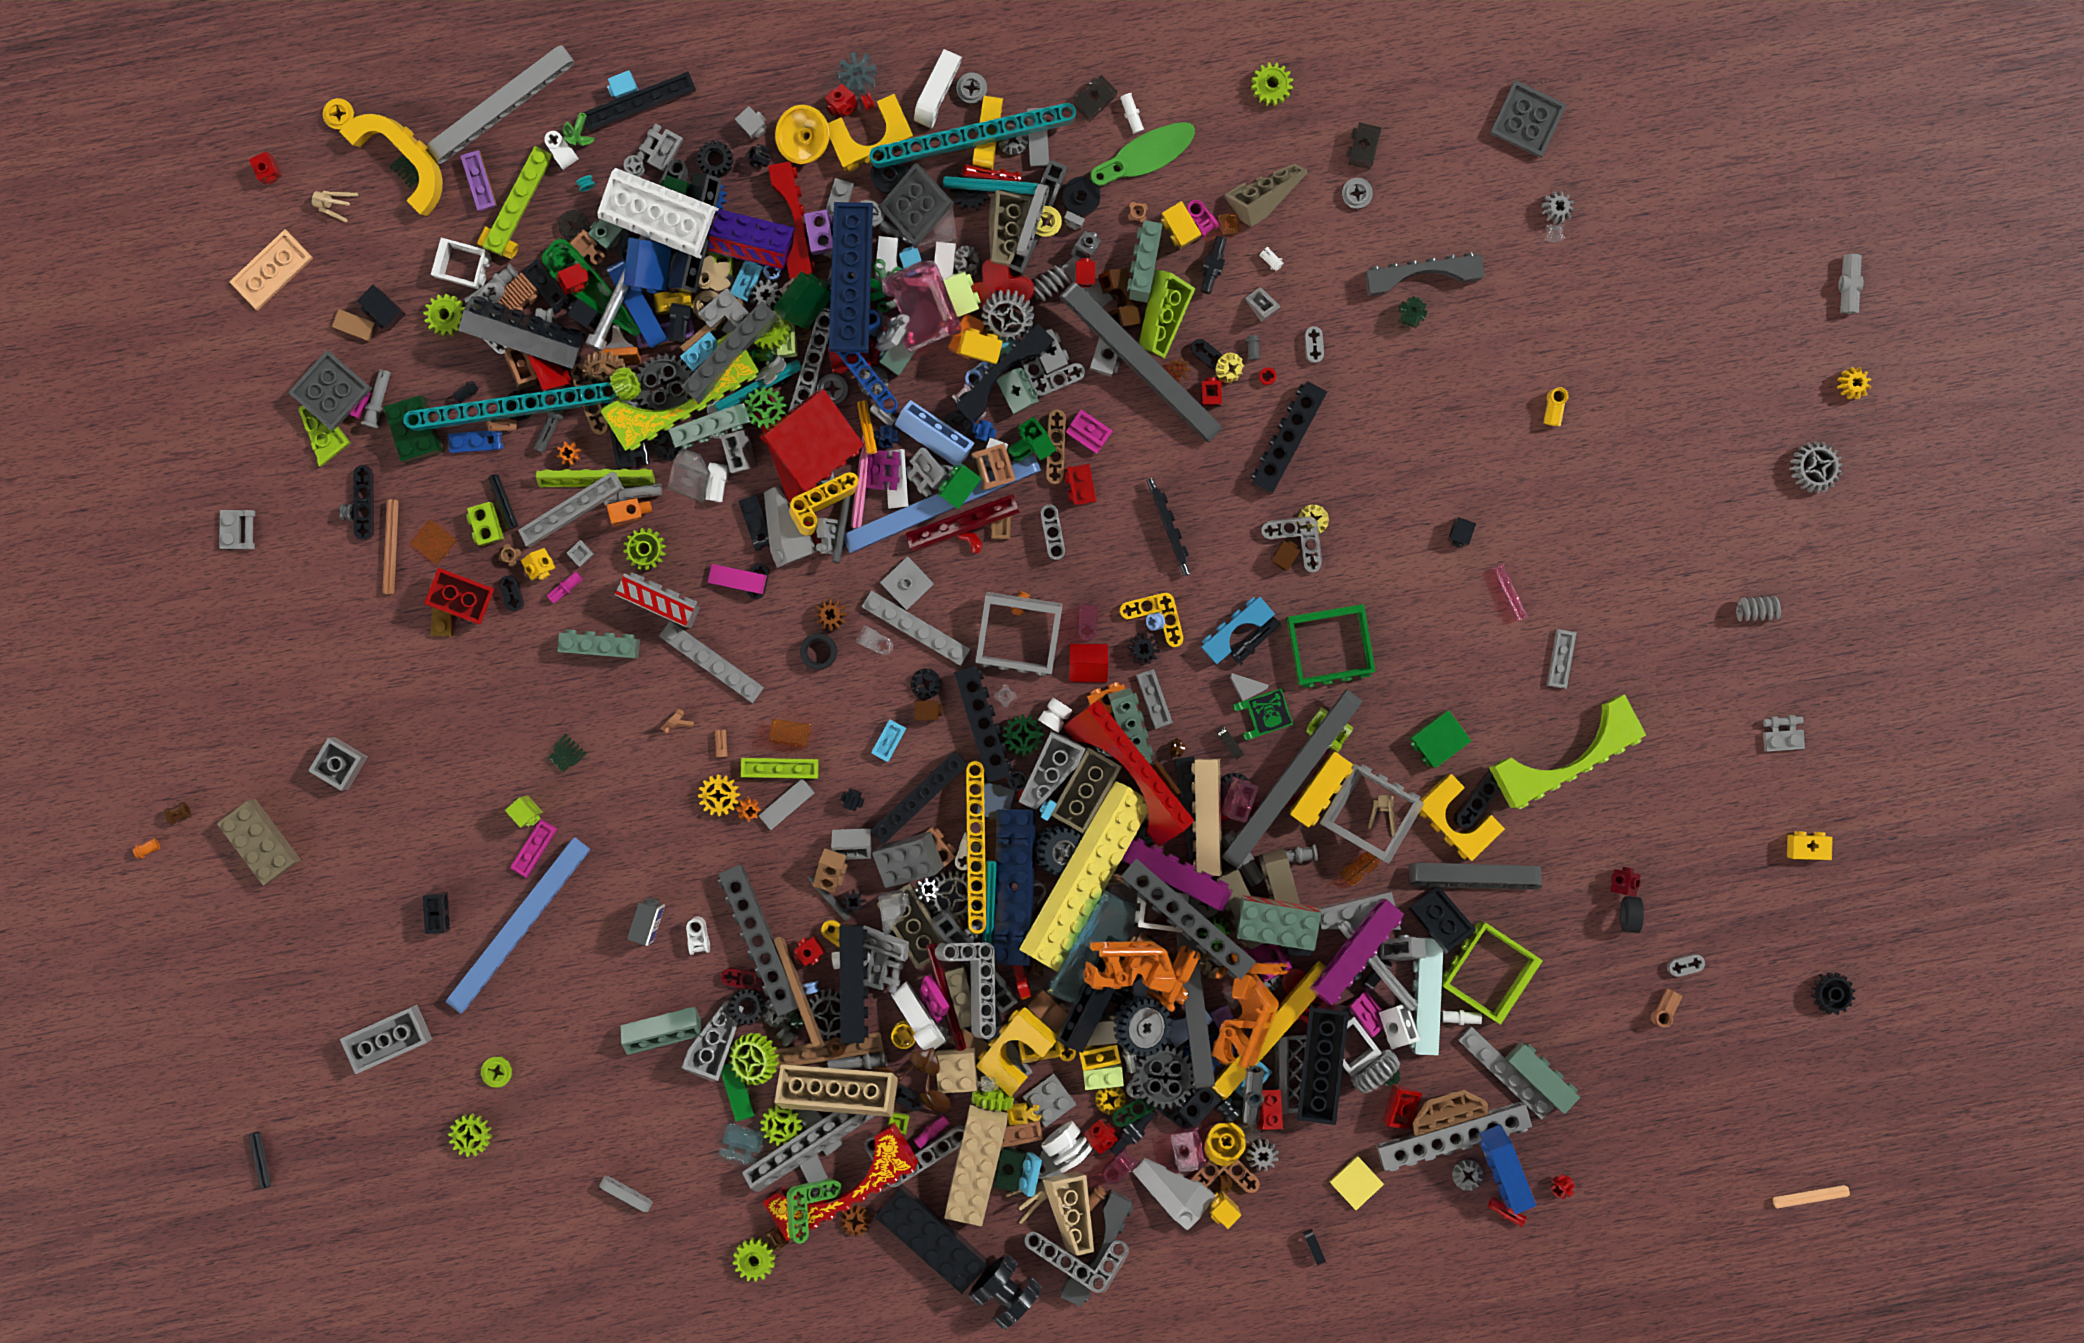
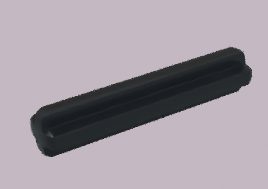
[488,474,518,529]
[249,1131,271,1189]

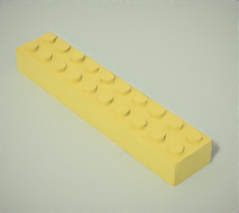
[1019,781,1148,972]

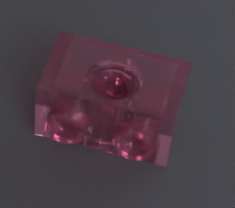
[1221,776,1259,823]
[1170,1127,1207,1172]

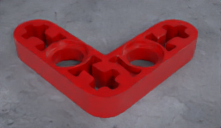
[1012,965,1031,1000]

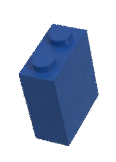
[623,238,671,293]

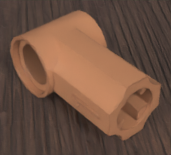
[1651,988,1682,1027]

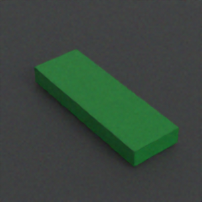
[721,1063,755,1122]

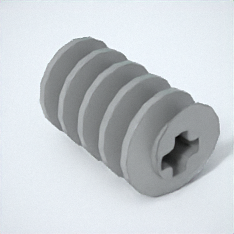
[1033,264,1071,302]
[1736,596,1781,621]

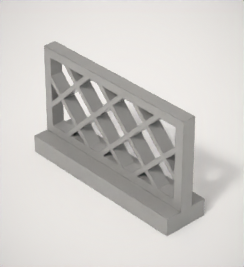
[1274,1035,1306,1114]

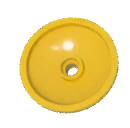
[775,105,830,164]

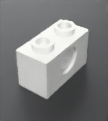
[1379,1005,1420,1049]

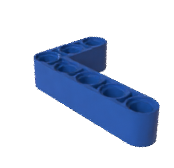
[836,310,898,414]

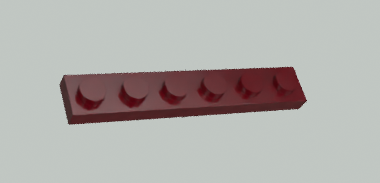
[906,494,1020,552]

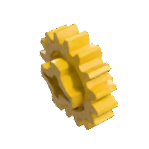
[698,774,741,816]

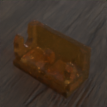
[769,718,811,748]

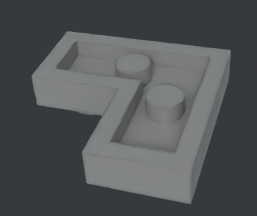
[698,288,749,329]

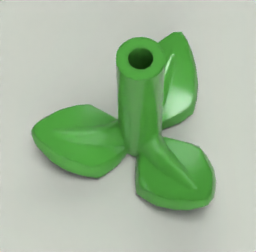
[563,113,595,146]

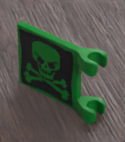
[1232,688,1293,740]

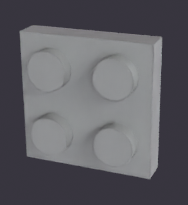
[1023,1073,1076,1128]

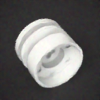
[1041,1121,1093,1173]

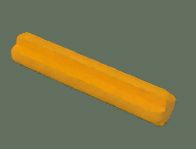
[857,400,877,455]

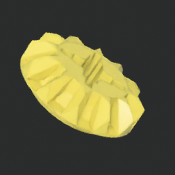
[1036,206,1062,237]
[1216,353,1244,384]
[1298,504,1329,534]

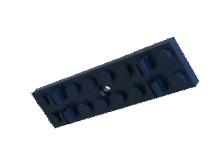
[829,202,873,353]
[993,809,1035,966]

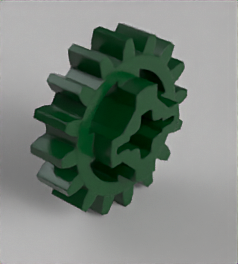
[1003,714,1044,756]

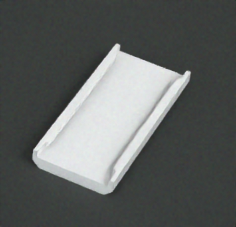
[597,168,719,259]

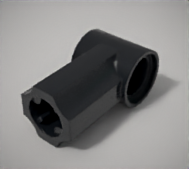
[668,303,691,343]

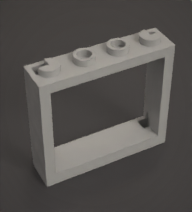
[976,592,1063,676]
[1320,764,1424,864]

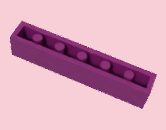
[1121,837,1233,911]
[1309,899,1404,1005]

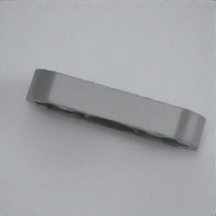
[599,1176,653,1212]

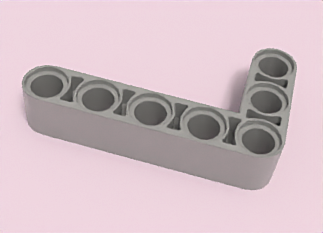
[935,942,996,1039]
[865,1125,965,1187]
[1025,1232,1129,1293]

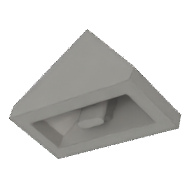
[1245,287,1280,323]
[1229,673,1269,701]

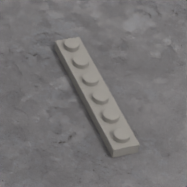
[518,472,624,547]
[862,590,970,666]
[659,621,765,703]
[1457,1026,1554,1120]

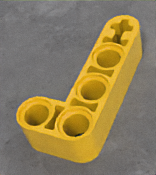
[973,96,1003,170]
[789,472,859,536]

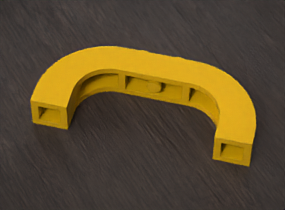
[339,114,443,216]

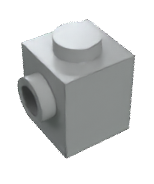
[735,106,767,140]

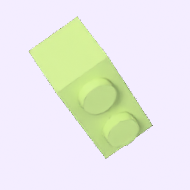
[943,270,981,317]
[1083,1063,1124,1090]

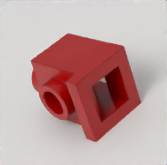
[1201,378,1222,407]

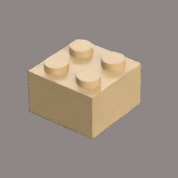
[936,1048,978,1093]

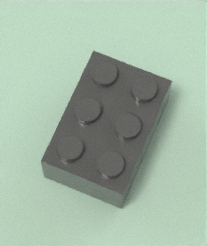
[872,832,944,888]

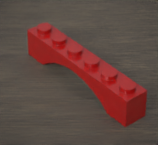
[768,161,817,280]

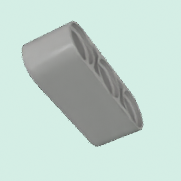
[1041,505,1065,560]

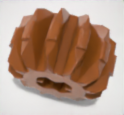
[814,598,848,631]

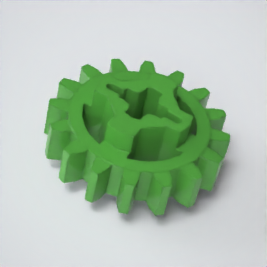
[745,386,787,429]

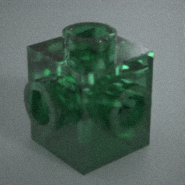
[1398,296,1428,329]

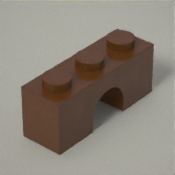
[1098,268,1141,329]

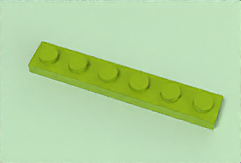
[483,146,553,256]
[536,468,655,487]

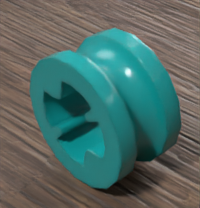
[576,175,596,192]

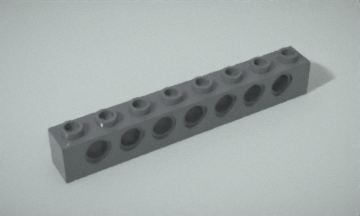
[1121,859,1256,979]
[718,864,798,1016]

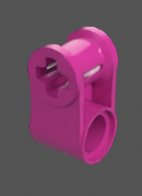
[1186,200,1219,238]

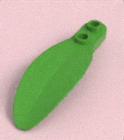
[1090,122,1195,187]

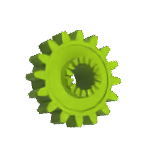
[1251,62,1293,106]
[423,294,465,337]
[754,310,792,351]
[624,528,667,570]
[733,1238,776,1282]

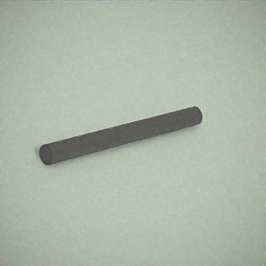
[832,496,851,564]

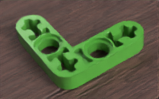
[787,1178,842,1244]

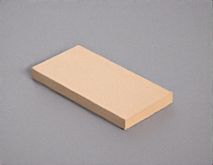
[230,229,313,311]

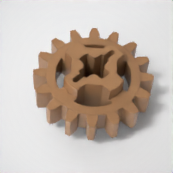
[582,351,625,383]

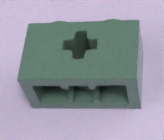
[997,368,1039,414]

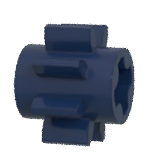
[875,425,899,449]

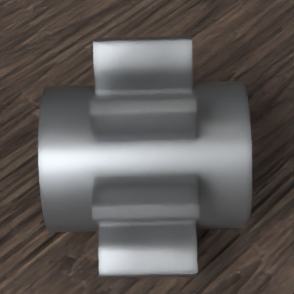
[913,878,939,903]

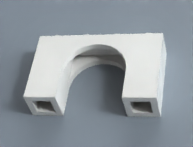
[875,236,956,295]

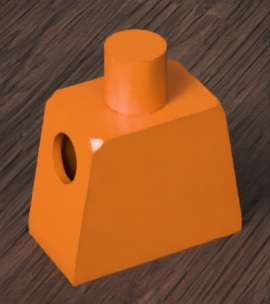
[607,498,652,527]

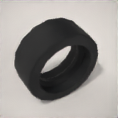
[800,633,837,670]
[1620,896,1644,933]

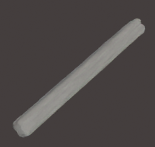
[1338,920,1418,1011]

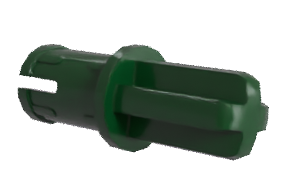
[747,348,774,363]

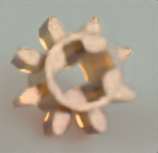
[1167,357,1191,382]

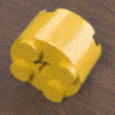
[1204,1123,1246,1167]

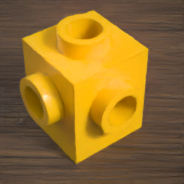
[521,548,555,581]

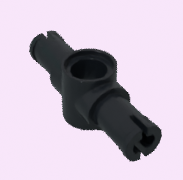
[1200,236,1227,295]
[1109,1111,1156,1156]

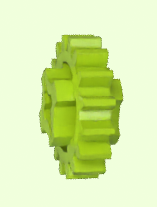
[971,1086,1014,1111]
[760,1104,803,1146]
[448,1114,492,1157]

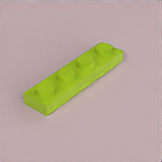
[741,758,819,779]

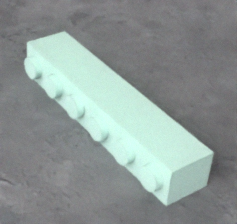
[1409,937,1443,1055]

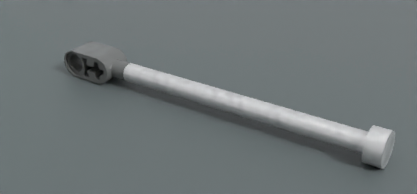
[585,159,688,352]

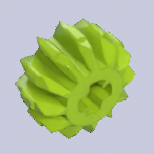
[610,367,641,401]

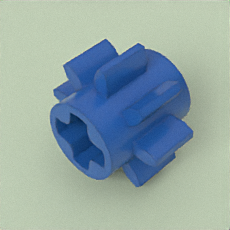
[972,420,997,442]

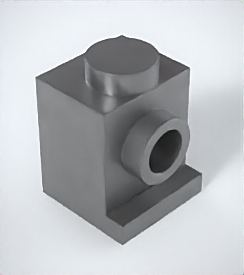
[1071,231,1101,259]

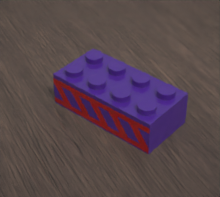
[708,209,794,270]

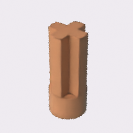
[487,419,517,431]
[715,730,728,757]

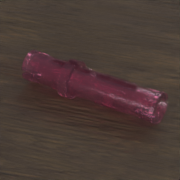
[1492,564,1528,621]

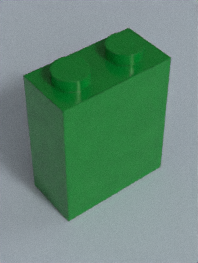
[1409,710,1472,769]

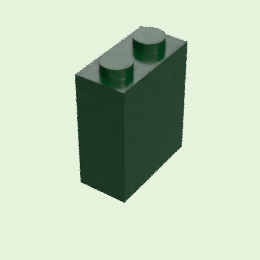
[773,271,831,330]

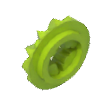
[481,1056,513,1088]

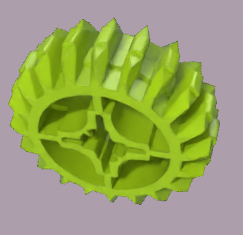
[729,1033,779,1085]

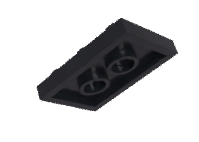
[1409,887,1476,954]

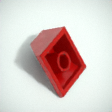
[527,354,573,391]

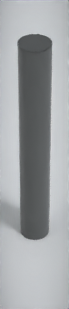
[807,874,851,921]

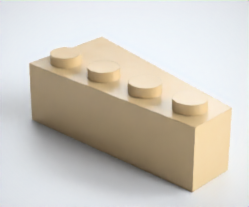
[1042,1171,1094,1256]

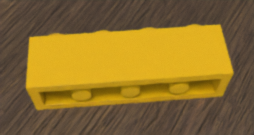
[1288,751,1353,828]

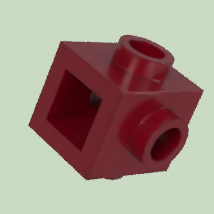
[1610,867,1641,897]

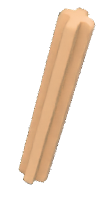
[1773,1185,1850,1208]

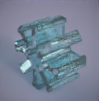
[838,52,878,95]

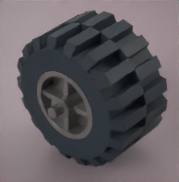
[1034,825,1082,876]

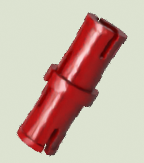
[1487,1197,1527,1227]

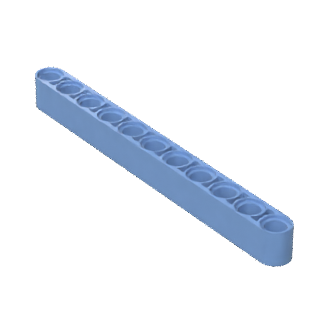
[844,454,1041,553]
[446,837,591,1014]

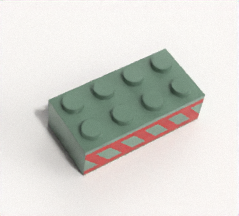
[1236,895,1322,951]

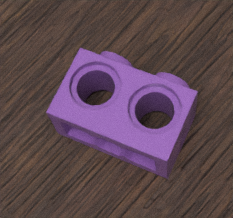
[804,209,833,256]

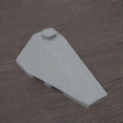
[764,486,817,568]
[1019,730,1086,810]
[681,1001,744,1081]
[1132,1158,1215,1230]

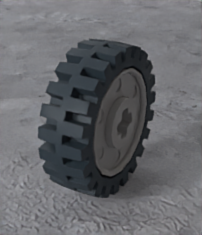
[1113,997,1172,1056]

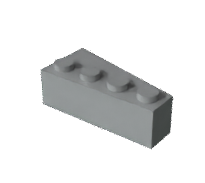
[1319,890,1401,930]

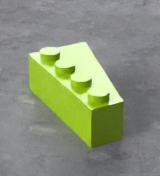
[1139,269,1195,359]

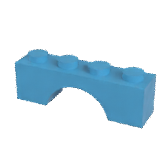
[1201,597,1275,664]

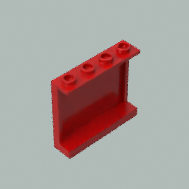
[759,389,864,492]

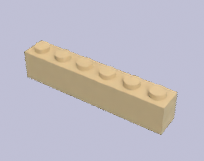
[1192,759,1222,876]

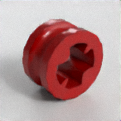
[860,91,876,111]
[1259,367,1277,386]

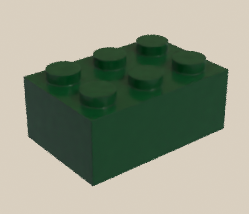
[383,395,444,464]

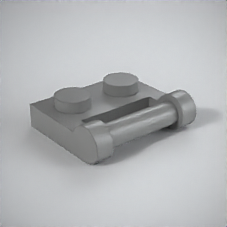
[219,510,255,549]

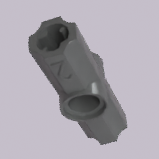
[1242,1066,1264,1125]

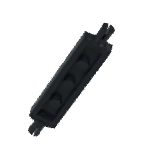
[1146,478,1191,577]

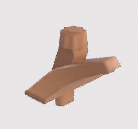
[660,709,694,734]

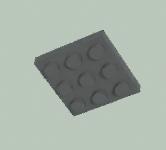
[1489,80,1567,158]
[879,163,954,246]
[288,350,372,431]

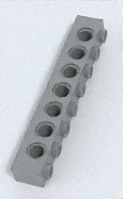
[1375,1101,1532,1172]
[742,1112,874,1192]

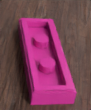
[708,564,767,594]
[510,819,558,878]

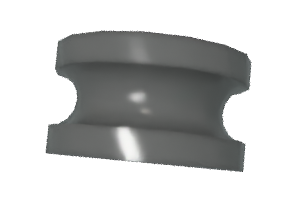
[340,504,354,521]

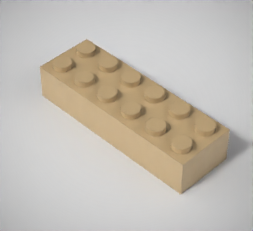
[775,1065,898,1117]
[944,1105,1008,1226]

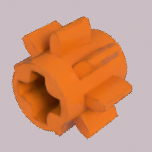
[557,442,581,466]
[735,796,761,822]

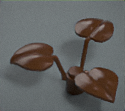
[869,1047,951,1112]

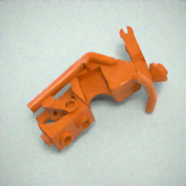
[1083,941,1200,1012]
[1211,953,1289,1068]

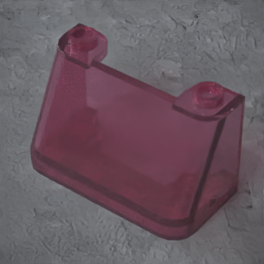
[881,260,961,352]

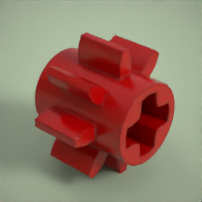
[1550,1174,1576,1200]

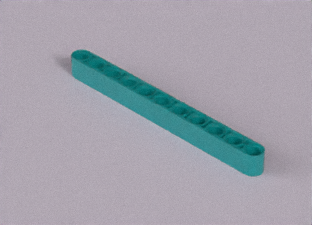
[870,103,1076,168]
[403,382,618,431]

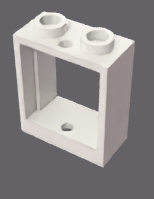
[431,238,491,289]
[1135,890,1189,933]
[1343,1014,1382,1077]

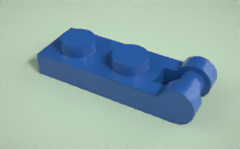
[448,431,504,453]

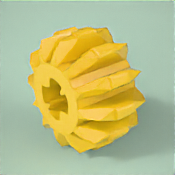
[1837,367,1872,400]

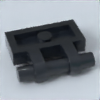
[610,431,650,470]

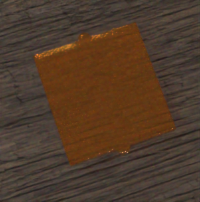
[411,519,457,565]

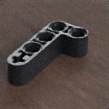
[1454,769,1500,828]

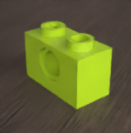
[505,795,543,828]

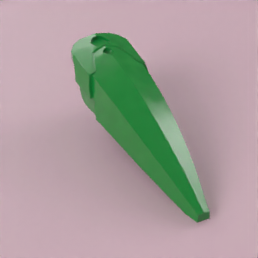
[542,238,641,337]

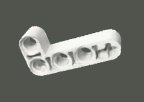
[914,49,962,129]
[891,981,946,1050]

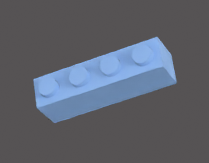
[894,400,974,466]

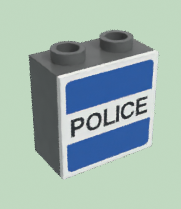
[627,897,665,946]

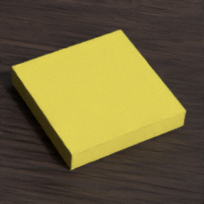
[1329,1155,1384,1210]

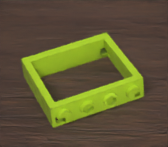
[1442,920,1543,1025]

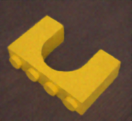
[828,94,914,172]
[1419,773,1505,861]
[976,1007,1058,1097]

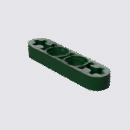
[1112,1082,1178,1127]

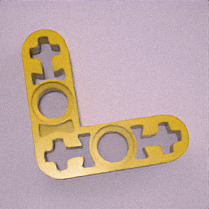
[1120,593,1183,647]

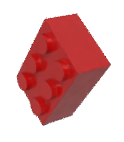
[423,567,494,625]

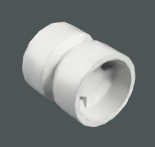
[1038,697,1073,733]

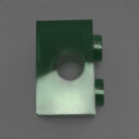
[993,1147,1025,1192]

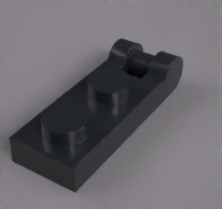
[522,259,572,313]
[738,495,770,552]

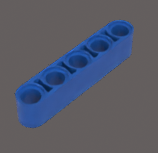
[606,259,668,349]

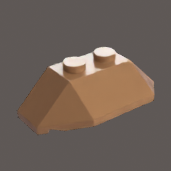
[1412,1090,1489,1137]

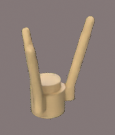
[312,191,358,222]
[1368,795,1396,837]
[1006,1180,1048,1224]

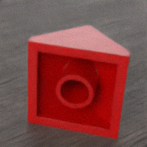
[1069,644,1108,682]
[1382,1084,1422,1129]

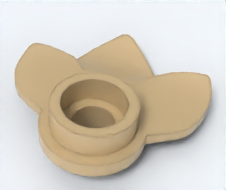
[698,255,731,291]

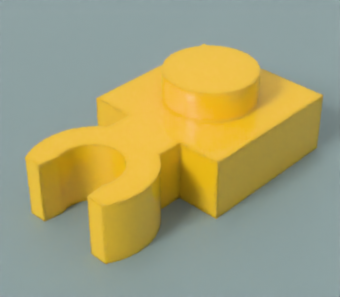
[1007,1103,1042,1125]

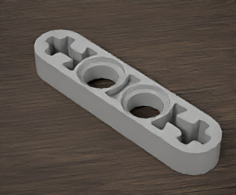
[1017,184,1049,257]

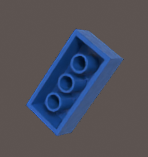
[1479,1124,1537,1215]

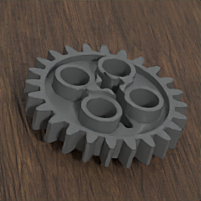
[635,354,694,410]
[1133,1045,1194,1109]

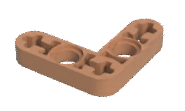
[1189,1158,1260,1193]

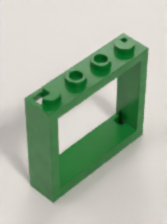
[1286,604,1376,688]

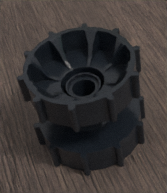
[968,1253,1043,1330]

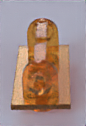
[1339,851,1380,887]

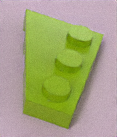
[299,406,351,467]

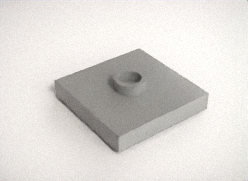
[880,556,934,610]

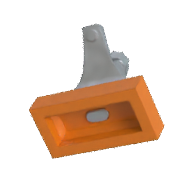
[599,325,641,364]

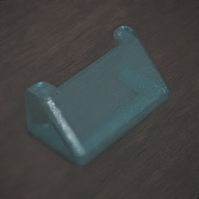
[1047,888,1145,1004]

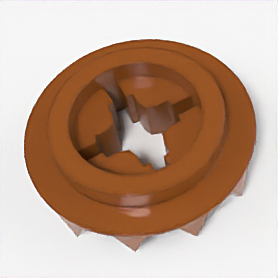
[840,1205,871,1237]

